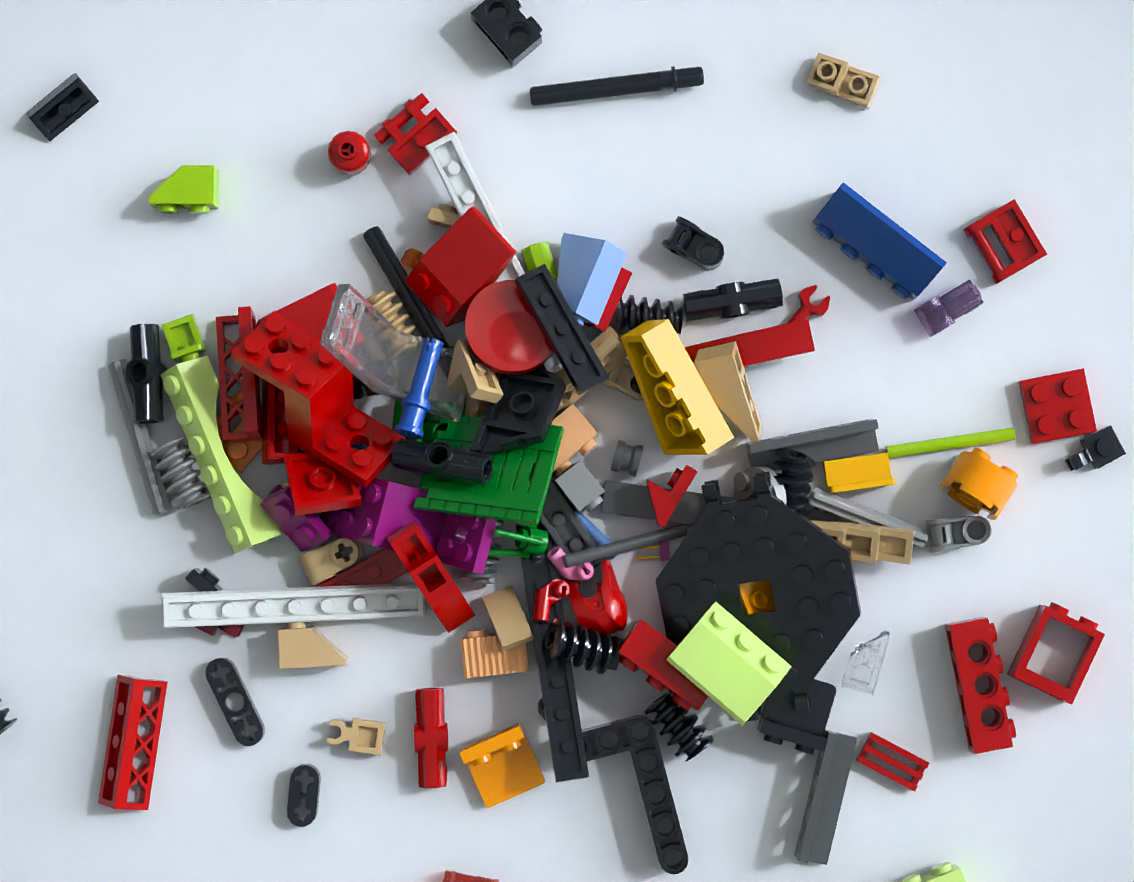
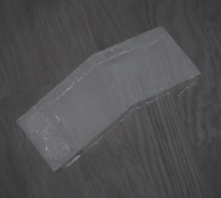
[320,284,467,422]

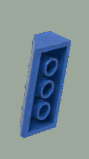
[812,182,947,300]

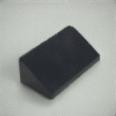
[26,73,99,141]

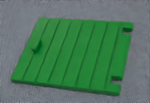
[414,413,564,525]

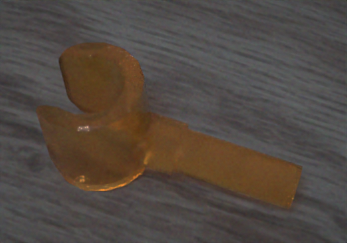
[401,248,424,269]

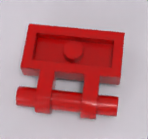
[374,93,457,176]

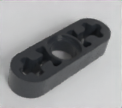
[205,658,265,746]

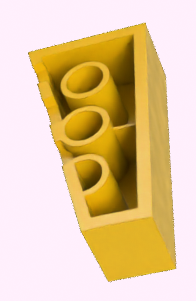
[620,319,734,455]

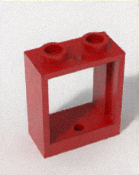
[1007,602,1105,705]

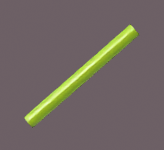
[886,427,1016,459]

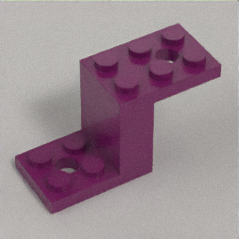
[320,478,497,574]

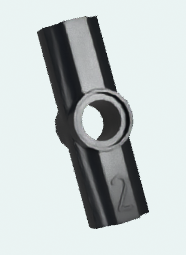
[683,278,783,322]
[125,324,167,424]
[391,438,494,485]

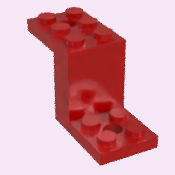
[231,311,406,488]

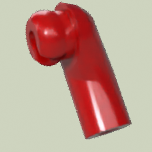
[533,579,570,622]

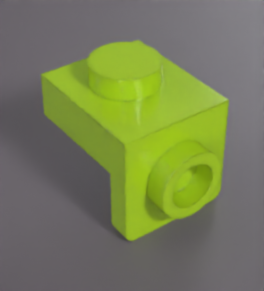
[162,314,207,363]

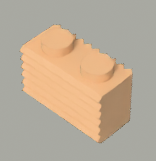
[460,629,530,678]

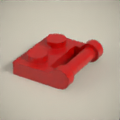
[963,199,1047,284]

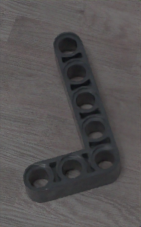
[582,715,688,874]

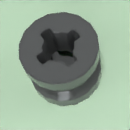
[611,440,644,477]

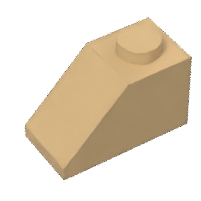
[278,622,348,669]

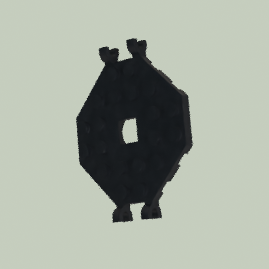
[656,471,861,722]

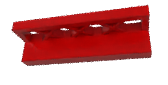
[216,306,263,443]
[98,674,168,810]

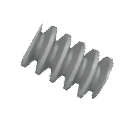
[150,437,211,509]

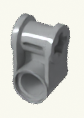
[926,516,992,553]

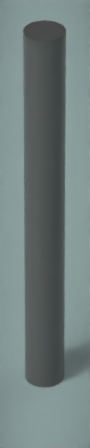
[562,524,687,568]

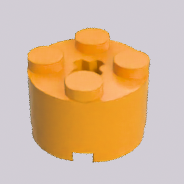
[940,448,1018,520]

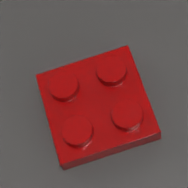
[1018,368,1097,444]
[284,452,361,516]

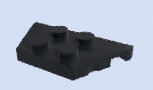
[470,365,567,455]

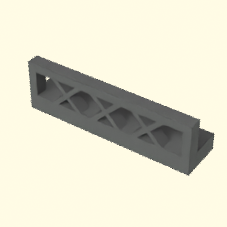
[745,419,879,471]
[794,729,857,865]

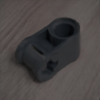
[661,216,724,270]

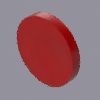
[465,280,554,375]

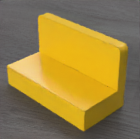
[823,453,896,493]

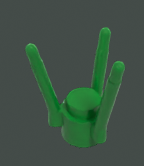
[488,522,548,558]

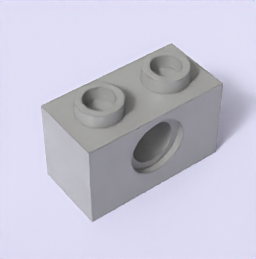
[555,460,605,512]

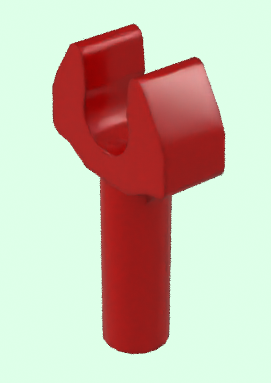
[786,285,830,324]

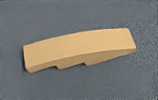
[812,521,915,565]

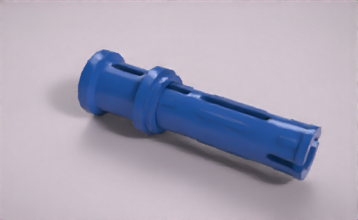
[394,337,444,439]

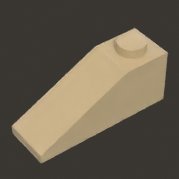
[693,341,762,443]

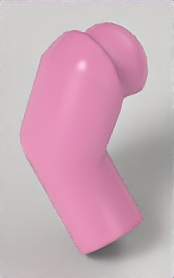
[547,546,594,581]

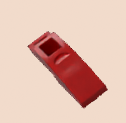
[387,520,476,633]

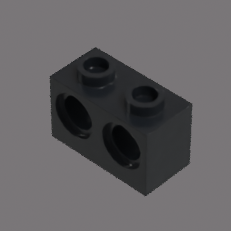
[470,0,543,68]

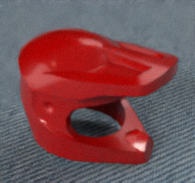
[564,559,628,635]

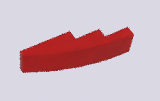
[684,319,815,368]

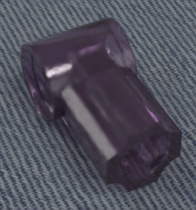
[914,279,984,337]

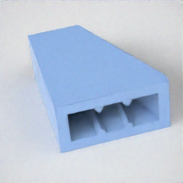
[557,233,627,326]

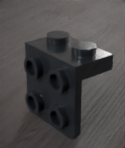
[757,679,836,755]

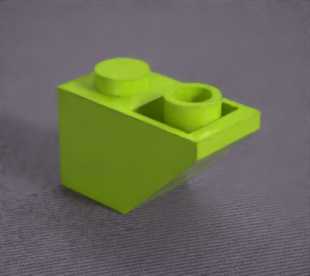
[149,165,219,214]

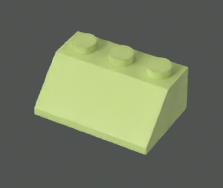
[666,601,792,726]

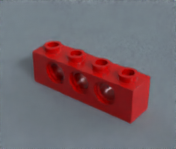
[944,617,1016,754]

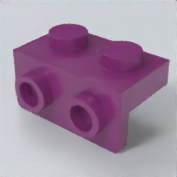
[260,484,332,552]

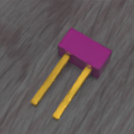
[636,541,670,561]

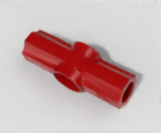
[414,688,448,788]

